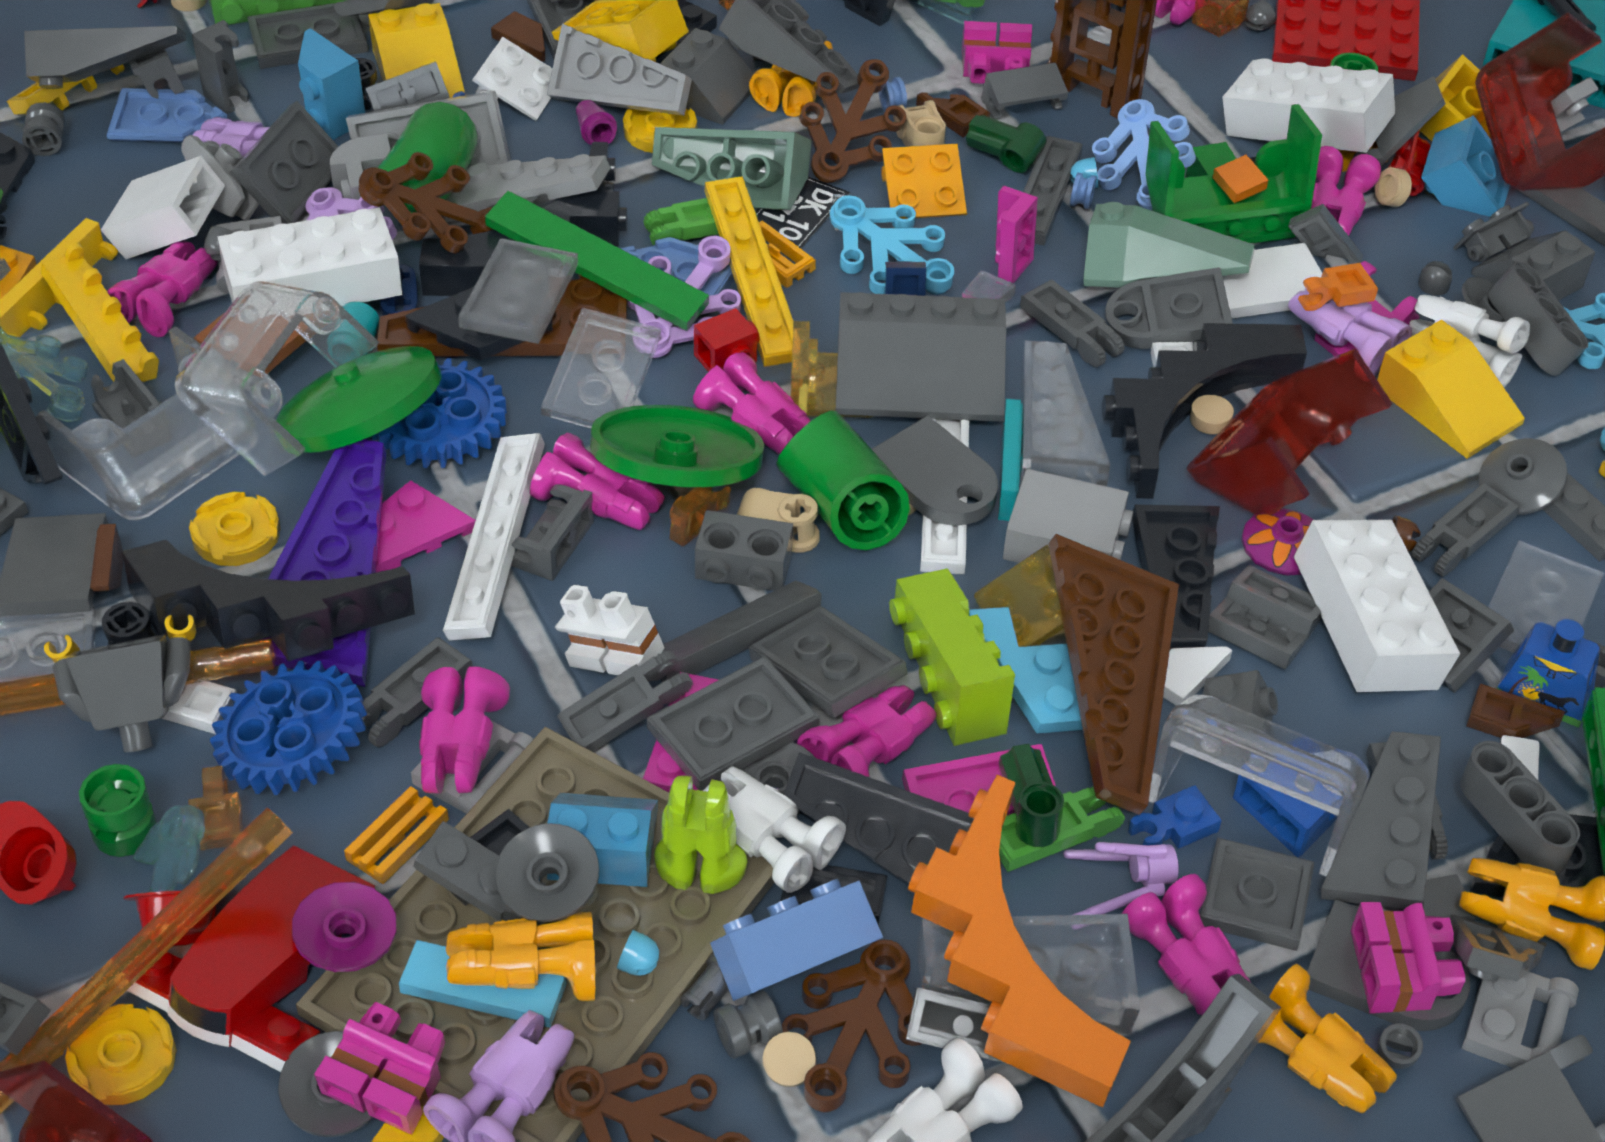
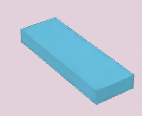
[399,940,567,1028]

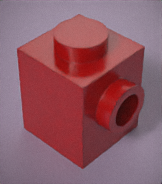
[694,308,760,372]

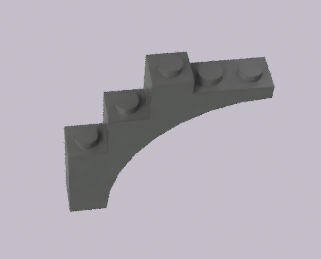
[1085,974,1282,1142]

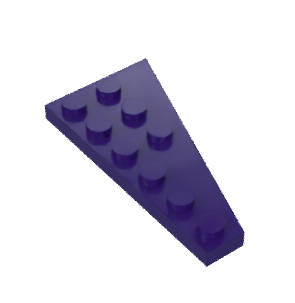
[234,439,386,687]

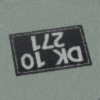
[755,177,850,248]

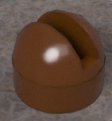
[1392,515,1421,552]

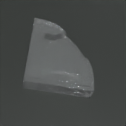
[962,270,1016,302]

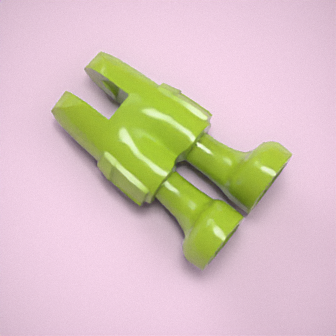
[654,776,747,894]

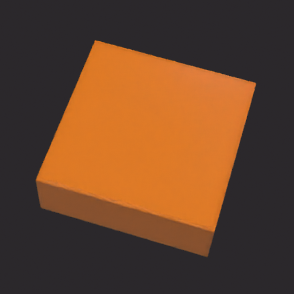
[1212,155,1268,203]

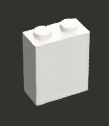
[101,156,225,259]

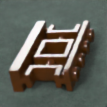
[1048,0,1157,118]

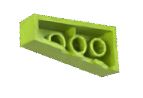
[889,568,1015,746]

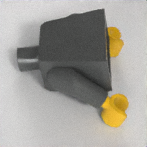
[44,614,196,752]

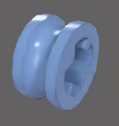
[879,77,907,112]
[1070,172,1097,210]

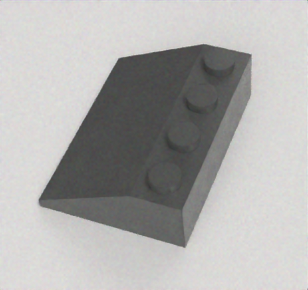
[835,292,1006,422]

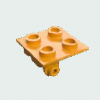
[881,144,967,219]

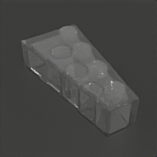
[1019,340,1110,490]
[917,914,1140,1035]

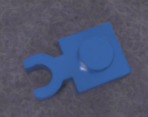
[1128,785,1222,849]

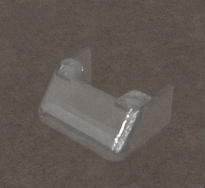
[175,281,379,476]
[37,326,260,520]
[1149,695,1369,876]

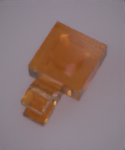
[669,486,731,546]
[188,765,243,851]

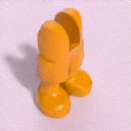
[749,40,833,117]
[1459,858,1605,970]
[446,912,595,1001]
[1258,963,1397,1113]

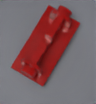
[1388,129,1431,196]

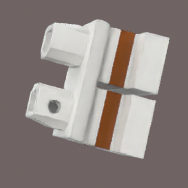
[555,585,665,675]

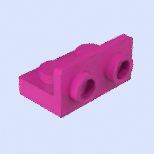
[995,186,1038,286]

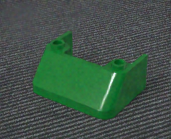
[1145,104,1322,243]

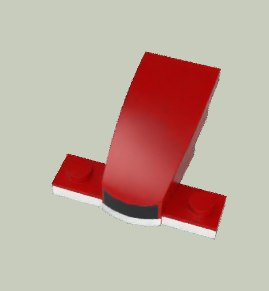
[116,845,375,1072]

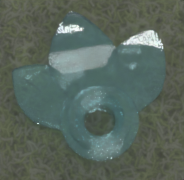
[133,805,205,892]

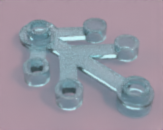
[0,326,89,422]

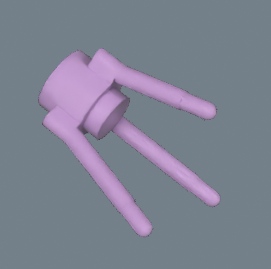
[1063,842,1179,924]

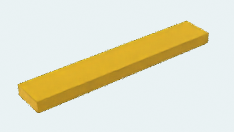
[704,176,804,367]

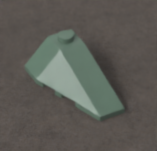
[652,127,812,210]
[1083,202,1255,288]

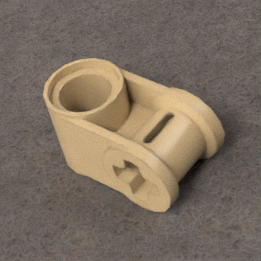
[893,100,946,147]
[737,488,820,553]

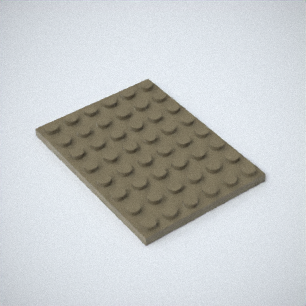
[296,727,775,1142]

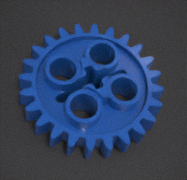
[372,358,507,468]
[210,660,367,795]

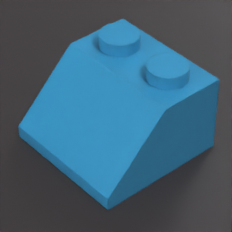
[298,28,365,140]
[1421,116,1514,217]
[547,793,658,887]

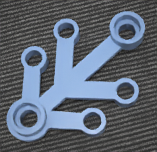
[1092,99,1196,211]

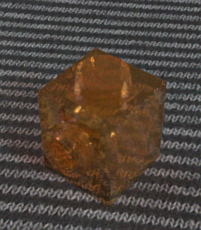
[1192,0,1249,38]

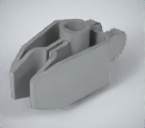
[181,135,259,220]

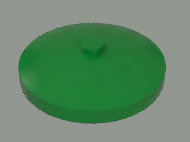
[276,346,442,453]
[590,405,764,487]

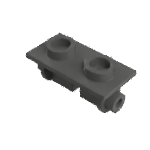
[1453,202,1534,262]

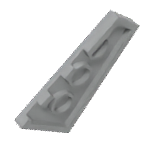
[547,23,692,116]
[346,90,511,165]
[443,154,610,222]

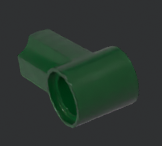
[966,115,1047,173]
[999,744,1064,847]

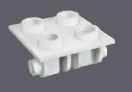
[472,37,552,121]

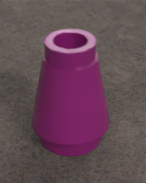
[576,100,617,145]

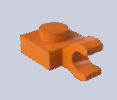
[1298,263,1378,311]

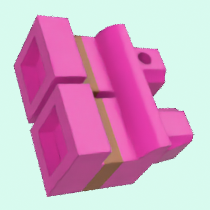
[961,21,1032,84]
[1350,902,1466,1014]
[314,1002,446,1135]

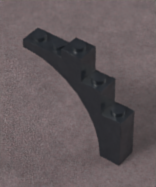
[419,142,627,296]
[1102,323,1307,499]
[122,540,415,661]

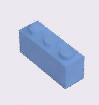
[710,879,883,1001]

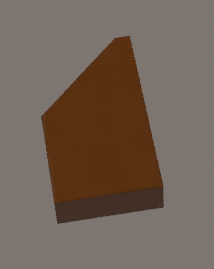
[491,11,545,62]
[916,92,990,137]
[90,524,123,591]
[1466,684,1565,738]

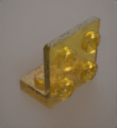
[791,321,873,418]
[974,545,1064,647]

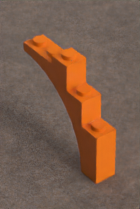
[908,774,1131,1108]

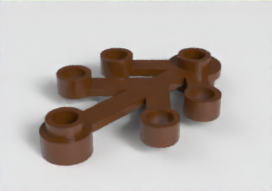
[799,59,906,183]
[358,152,494,253]
[782,939,922,1112]
[553,1052,751,1142]

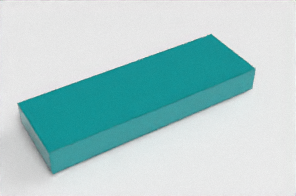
[998,399,1023,521]

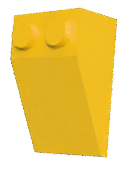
[551,0,689,62]
[368,3,466,98]
[1420,54,1543,170]
[1375,319,1525,459]

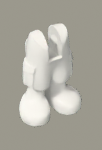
[1409,295,1530,388]
[703,766,846,893]
[867,1038,1023,1142]

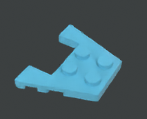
[969,607,1083,734]

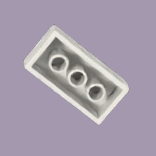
[1222,59,1395,153]
[217,207,402,326]
[1294,520,1460,692]

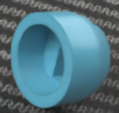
[1070,157,1098,188]
[617,930,659,976]

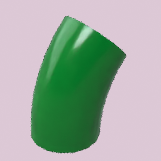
[378,102,478,213]
[776,410,910,550]

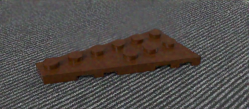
[376,274,627,357]
[1048,534,1179,815]

